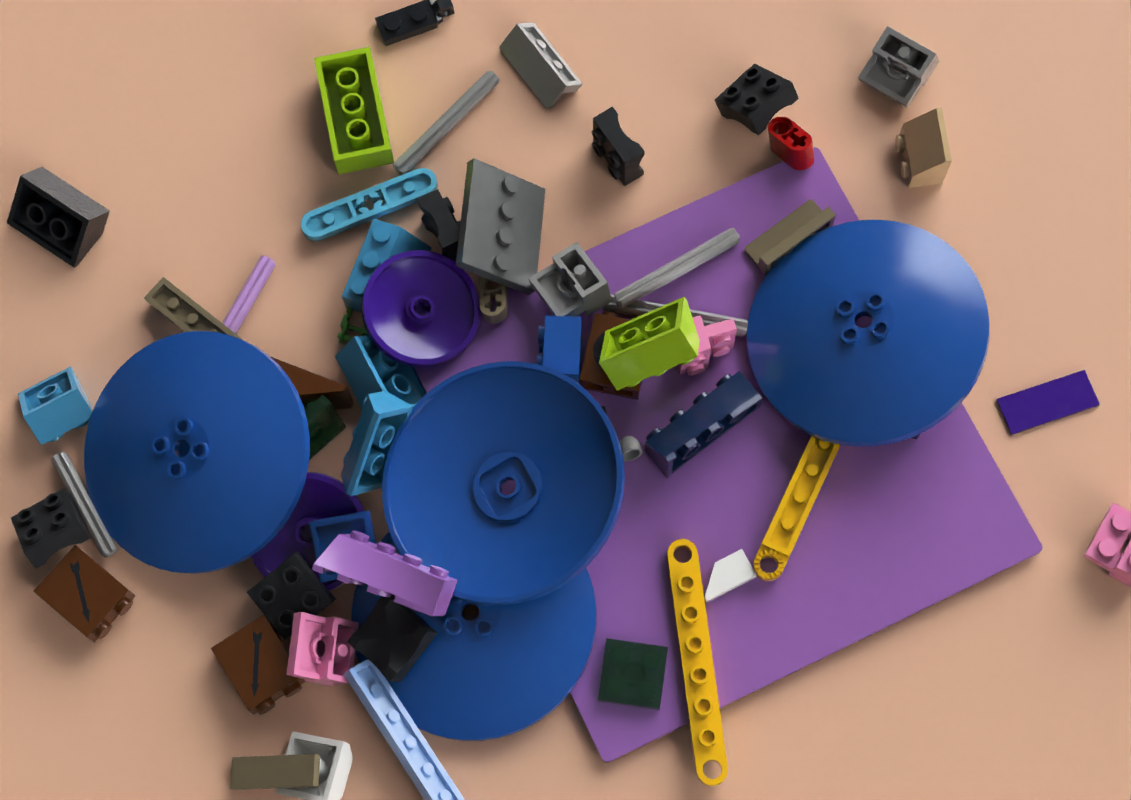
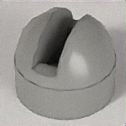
[619,436,643,462]

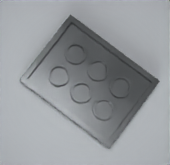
[455,158,545,295]

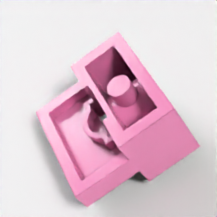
[677,315,737,376]
[1083,503,1131,587]
[286,612,358,686]

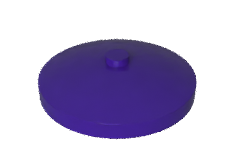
[361,250,480,368]
[251,472,365,591]

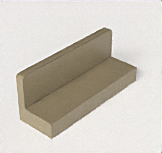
[744,199,836,276]

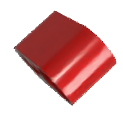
[768,117,814,170]

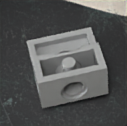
[858,26,939,108]
[529,242,612,317]

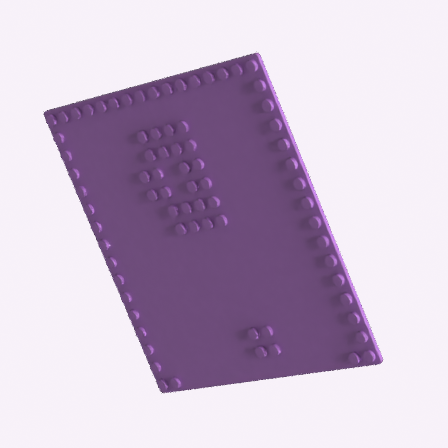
[414,147,1043,762]

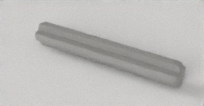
[52,451,118,558]

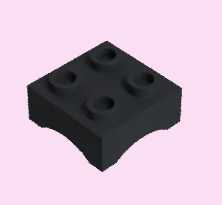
[715,63,799,135]
[591,106,645,186]
[417,189,461,262]
[11,488,90,569]
[247,552,336,640]
[347,594,437,682]

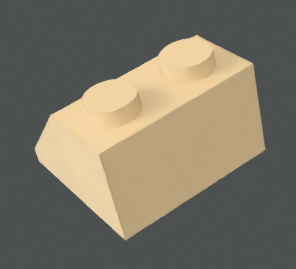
[896,107,952,188]

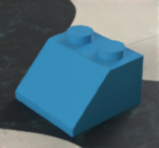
[18,366,93,445]

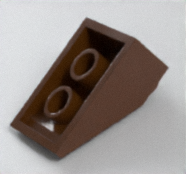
[271,357,354,412]

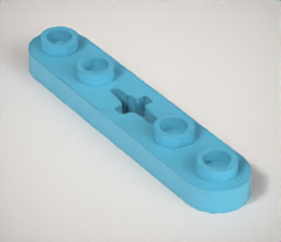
[301,168,438,241]

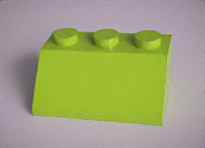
[599,297,700,391]

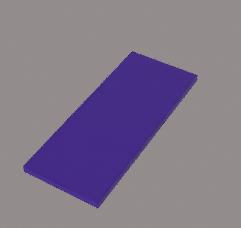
[997,370,1100,435]

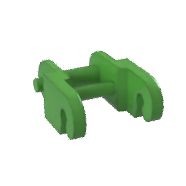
[337,307,368,344]

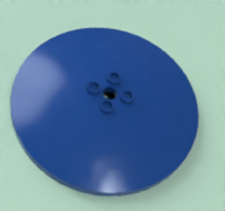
[747,220,990,447]
[84,331,310,574]
[382,361,625,605]
[351,532,597,741]

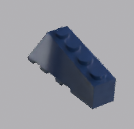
[644,371,762,478]

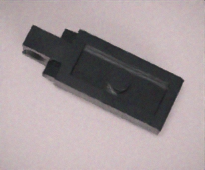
[375,0,454,46]

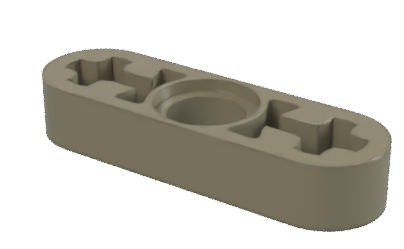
[479,276,508,324]

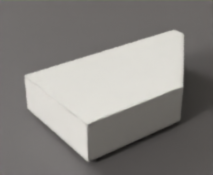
[704,549,757,603]

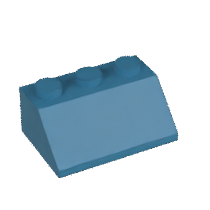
[342,219,431,313]
[335,335,427,407]
[341,391,414,496]

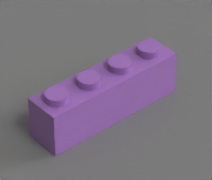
[311,531,458,617]

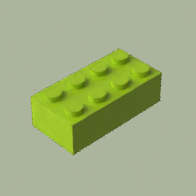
[314,47,394,175]

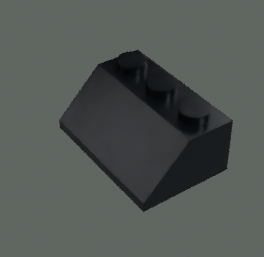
[7,167,110,267]

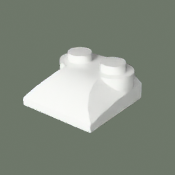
[274,731,353,800]

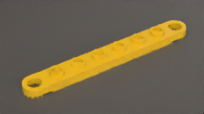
[753,436,841,581]
[667,539,728,786]

